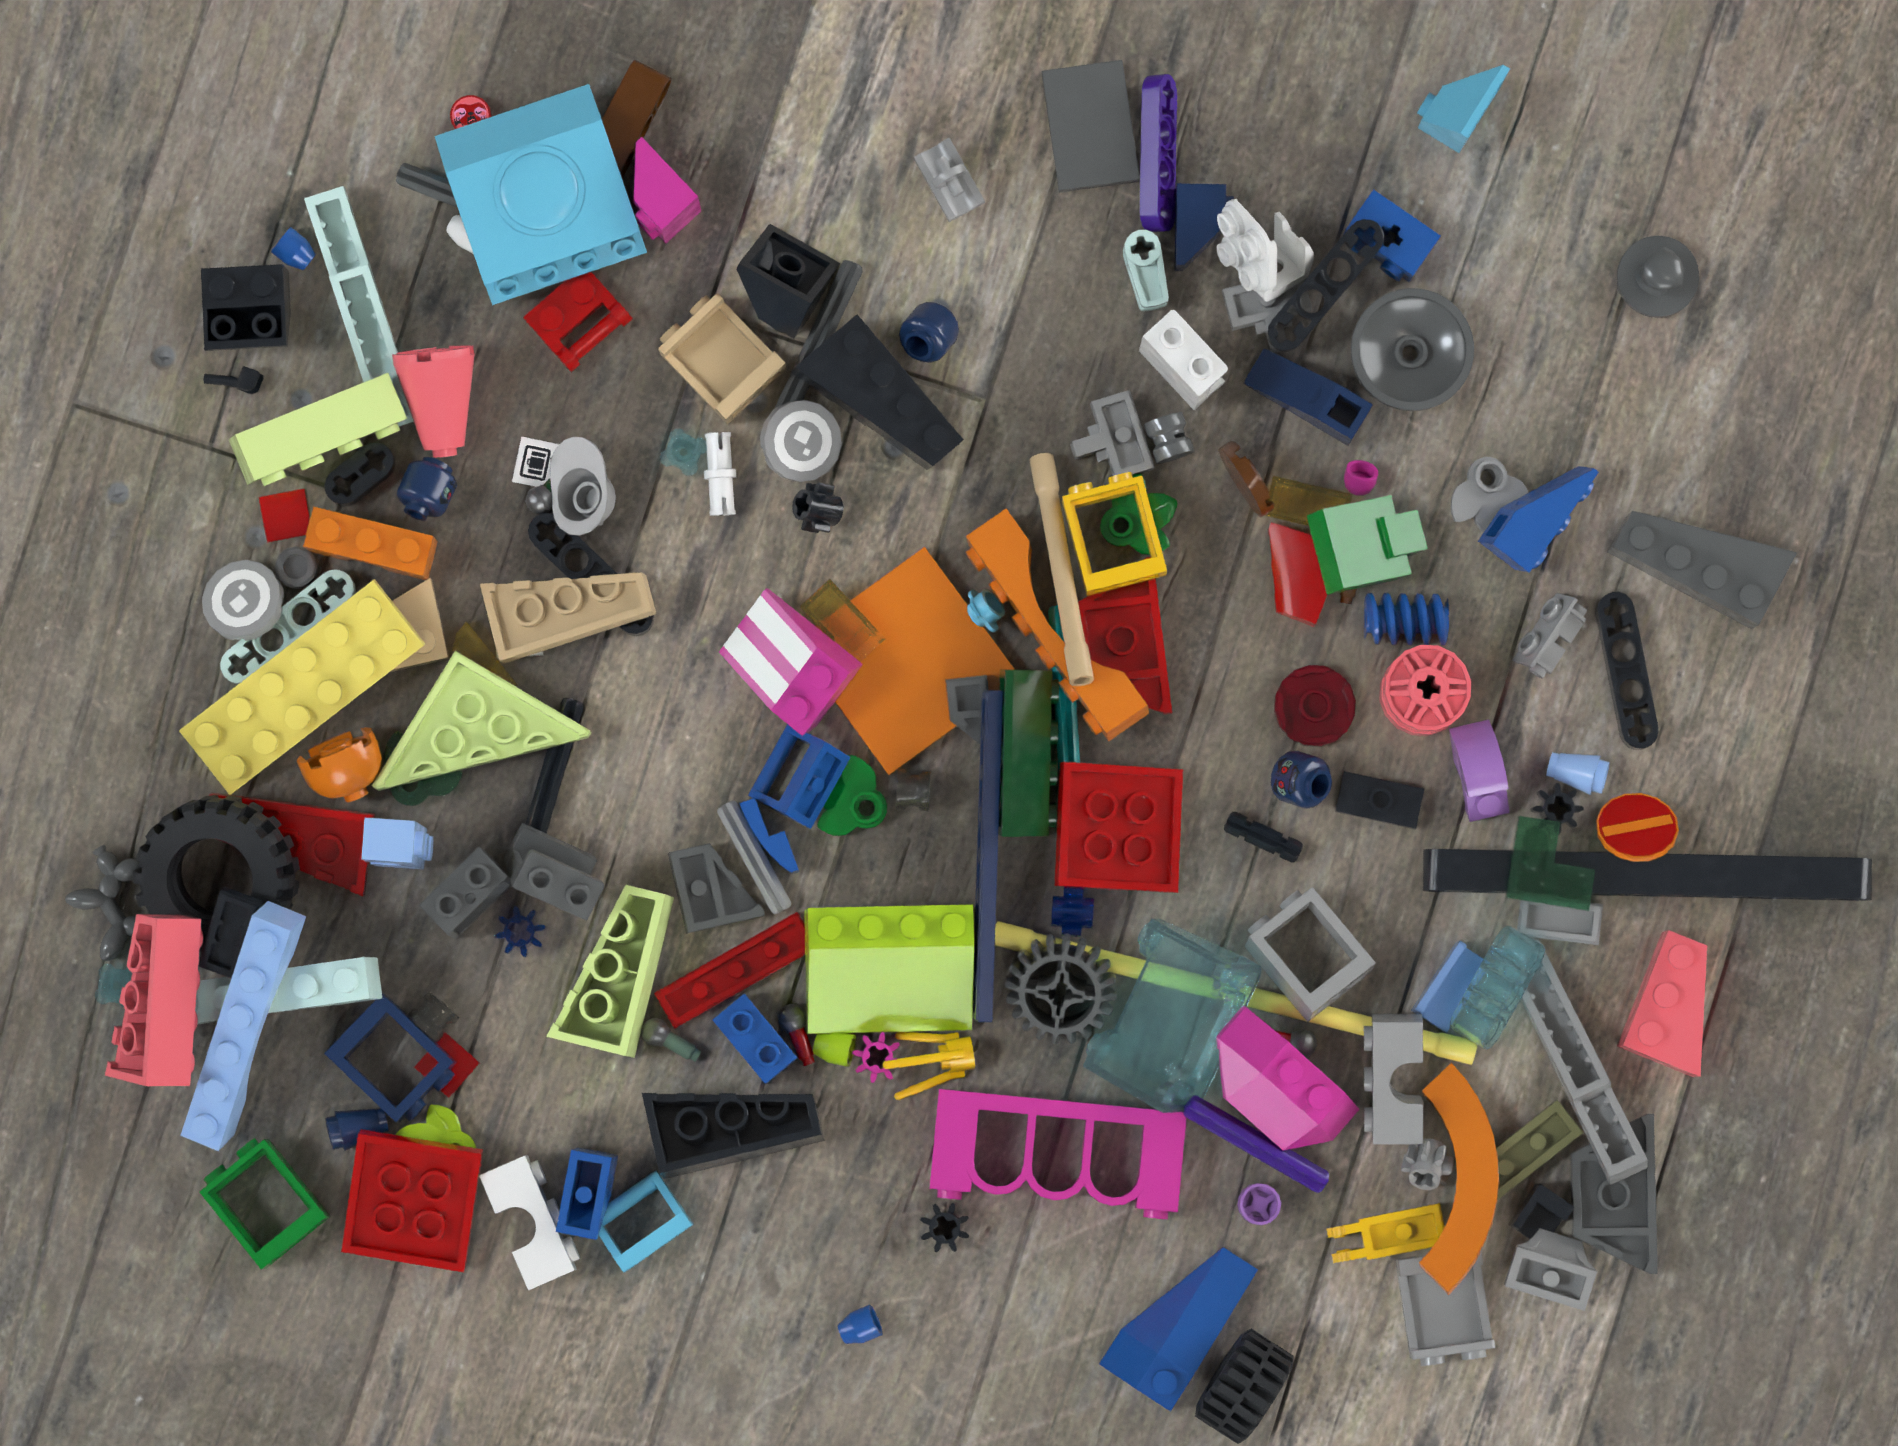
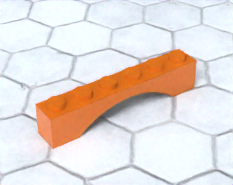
[965,509,1149,741]

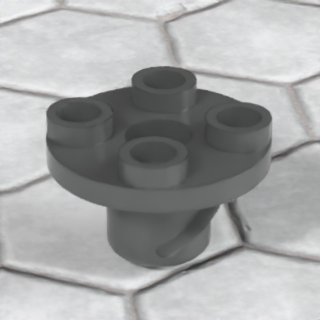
[1617,236,1699,318]

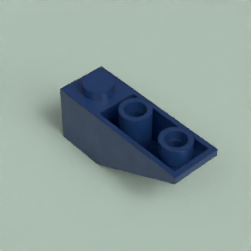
[1243,348,1373,446]

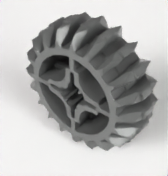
[1005,933,1117,1045]

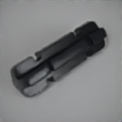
[1224,812,1303,863]

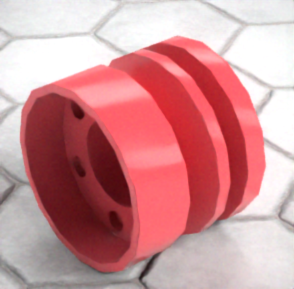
[1379,645,1471,736]

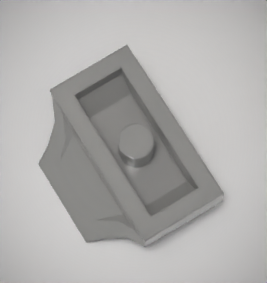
[1504,1228,1597,1311]

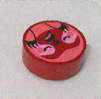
[450,95,492,129]

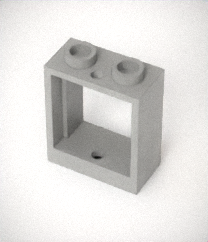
[1245,887,1376,1022]

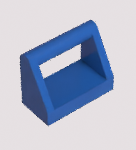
[748,724,851,829]

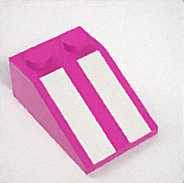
[719,588,863,736]

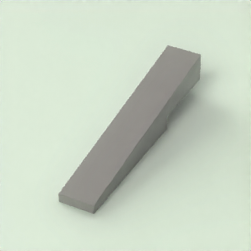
[1501,939,1648,1185]

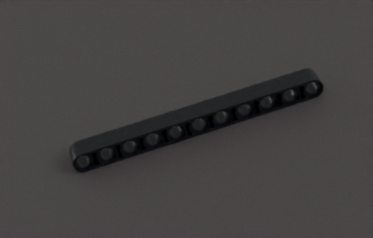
[1423,849,1872,901]

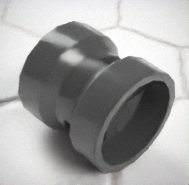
[1144,412,1195,464]

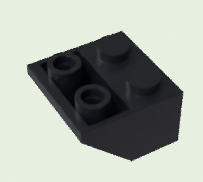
[201,264,291,351]

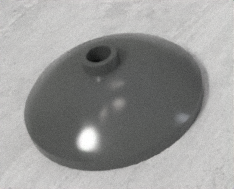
[1351,288,1474,411]

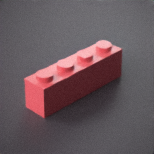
[105,914,203,1086]

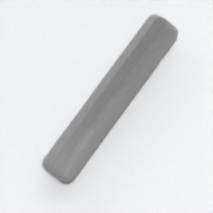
[717,801,791,914]

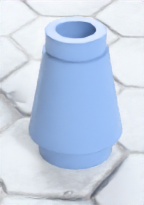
[1546,752,1610,795]

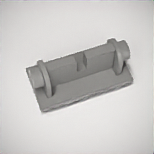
[1512,593,1587,679]

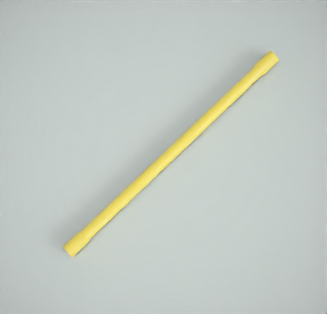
[995,921,1478,1065]

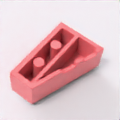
[1617,930,1707,1077]

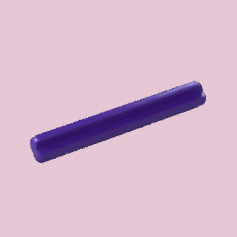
[1183,1095,1329,1193]

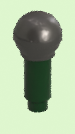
[525,478,552,514]

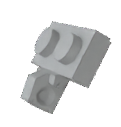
[1222,280,1312,353]
[1070,390,1155,476]

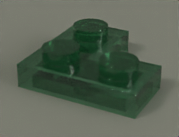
[1505,816,1595,911]

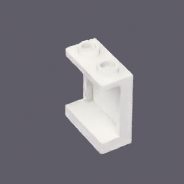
[1139,310,1228,410]

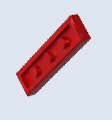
[654,911,805,1029]

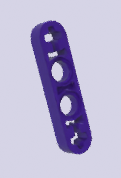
[1140,74,1177,232]

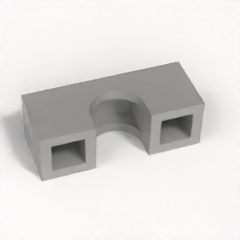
[1364,1014,1423,1144]

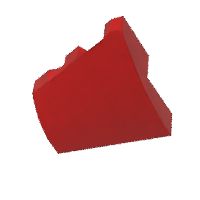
[1268,522,1327,627]

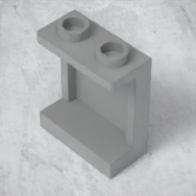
[1395,1251,1495,1366]

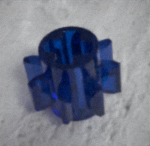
[1051,887,1094,937]
[495,906,547,958]

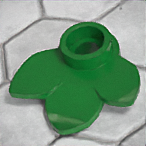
[1100,474,1178,555]
[817,754,887,836]

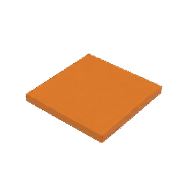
[816,547,1015,776]

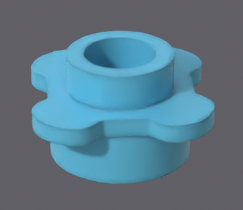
[967,589,1005,632]

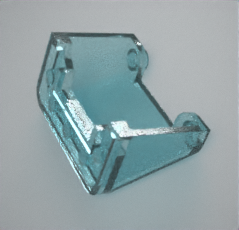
[1083,918,1262,1113]

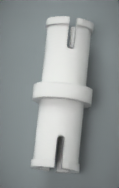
[704,432,737,516]

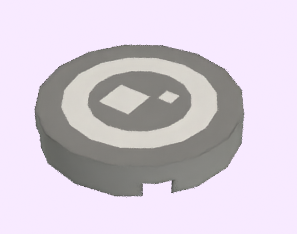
[760,400,842,482]
[202,560,284,641]

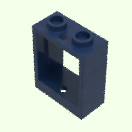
[324,993,457,1123]

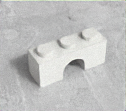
[479,1155,580,1290]

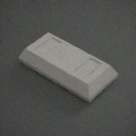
[1516,894,1603,945]

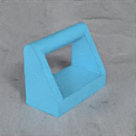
[599,1170,694,1273]

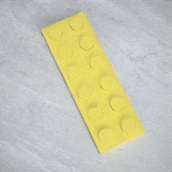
[179,579,425,795]

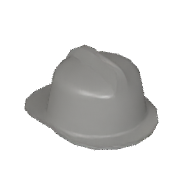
[550,437,616,536]

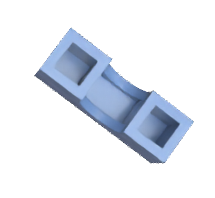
[361,817,433,870]

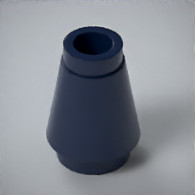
[325,1108,389,1151]

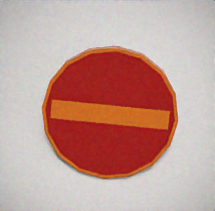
[1596,793,1679,862]

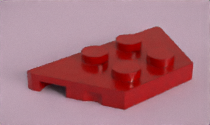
[1078,556,1172,715]

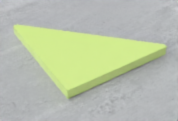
[372,651,591,791]

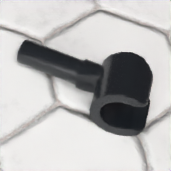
[203,366,264,394]

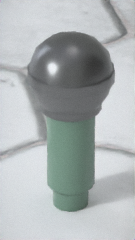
[641,1018,701,1062]

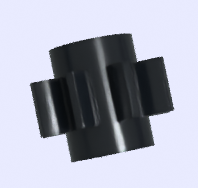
[792,482,844,533]
[1530,783,1584,835]
[920,1203,969,1252]

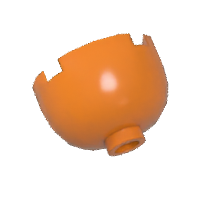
[297,727,382,802]

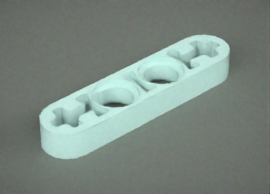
[220,570,356,684]

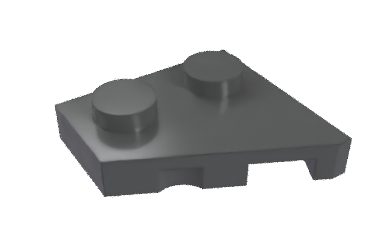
[668,843,765,934]

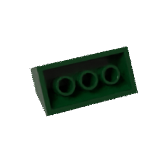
[998,669,1059,837]

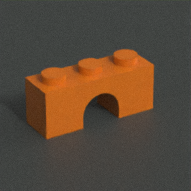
[303,506,438,580]

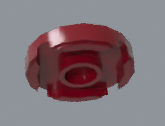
[1274,665,1356,747]

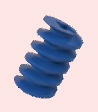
[1364,593,1449,646]

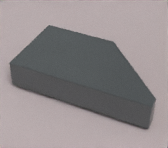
[945,675,989,744]

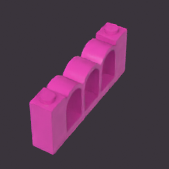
[929,1089,1186,1220]

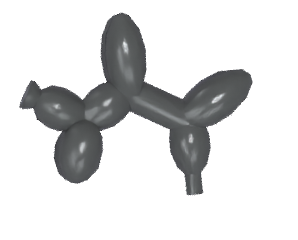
[65,845,140,961]

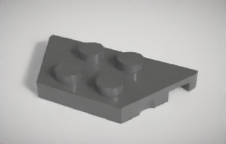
[1570,1114,1658,1274]

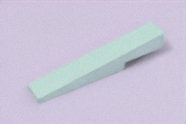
[304,186,414,426]

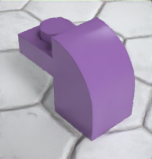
[1449,720,1510,822]

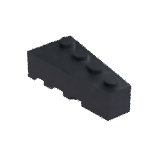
[790,314,964,470]
[642,1093,825,1179]

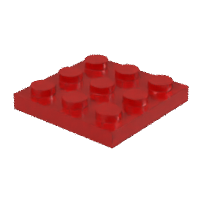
[1054,762,1183,893]
[341,1129,483,1272]

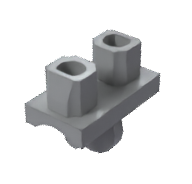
[914,138,985,222]

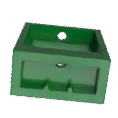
[199,1138,331,1270]

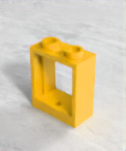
[1062,472,1167,596]

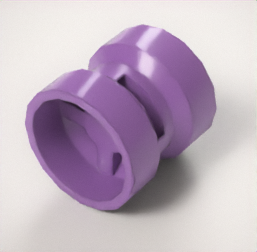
[1237,1183,1281,1225]

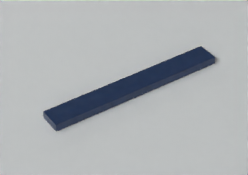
[972,690,1003,1022]

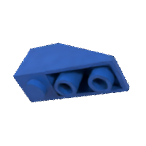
[1478,466,1599,573]

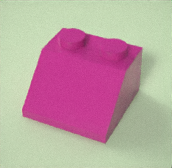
[634,137,701,244]

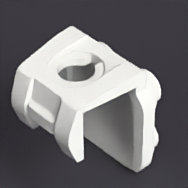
[1217,199,1314,302]

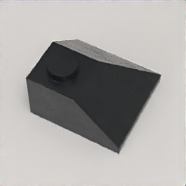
[736,224,840,339]

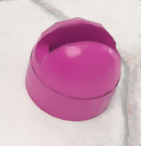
[1344,460,1378,496]

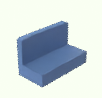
[1411,941,1492,1033]

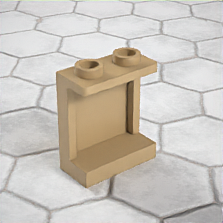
[659,293,787,425]

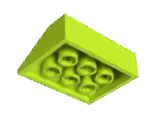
[804,904,974,1034]

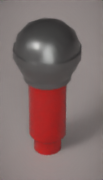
[777,1004,815,1066]
[1276,1029,1317,1057]

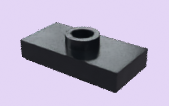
[1335,771,1424,830]
[198,887,263,978]

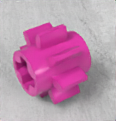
[852,1032,900,1083]

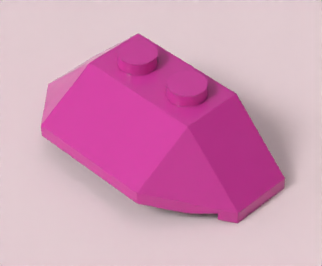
[1216,1005,1359,1150]

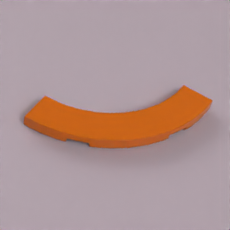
[1419,1063,1499,1295]

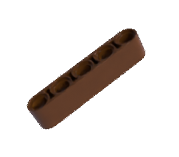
[602,60,672,179]

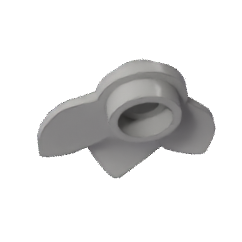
[1450,457,1528,533]

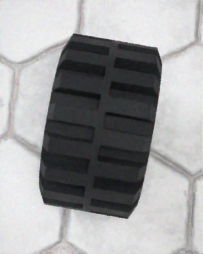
[1195,1328,1294,1444]

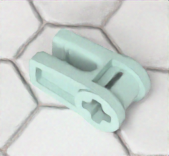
[1123,230,1169,311]

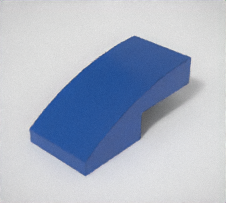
[739,798,800,874]

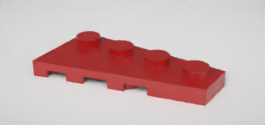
[209,792,375,897]

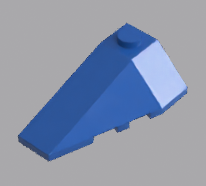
[1099,1247,1258,1412]

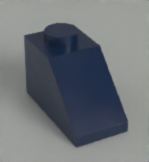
[1174,183,1234,271]

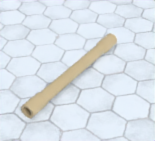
[1030,453,1094,686]

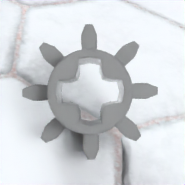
[1401,1138,1455,1190]

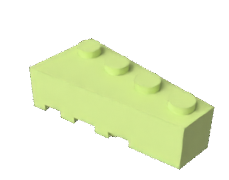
[229,373,407,486]
[546,885,674,1058]

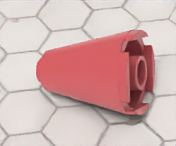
[392,345,475,458]

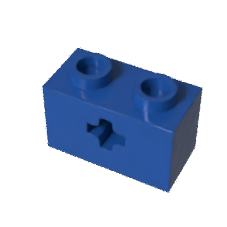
[1343,189,1441,282]
[713,993,798,1084]

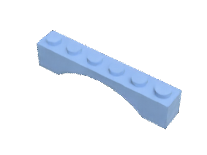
[180,901,306,1151]

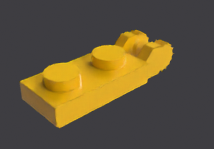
[1326,1203,1445,1263]

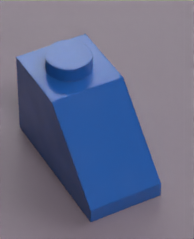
[556,1147,618,1240]

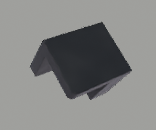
[1508,1183,1575,1239]

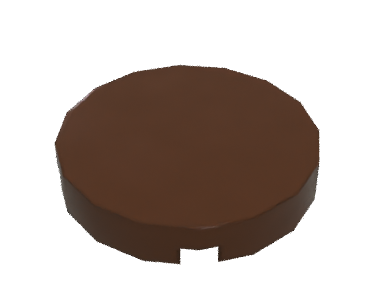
[1218,441,1275,518]

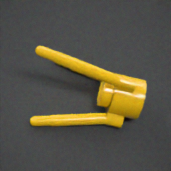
[883,1032,975,1100]

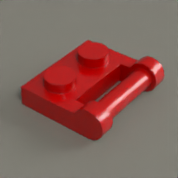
[523,272,633,373]

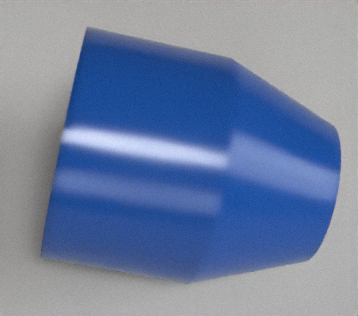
[271,227,316,270]
[838,1304,883,1344]

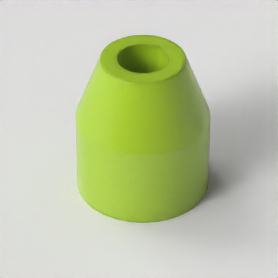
[813,1033,856,1067]

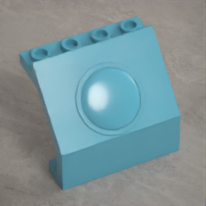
[434,84,647,305]

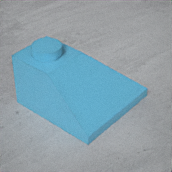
[1417,65,1510,153]

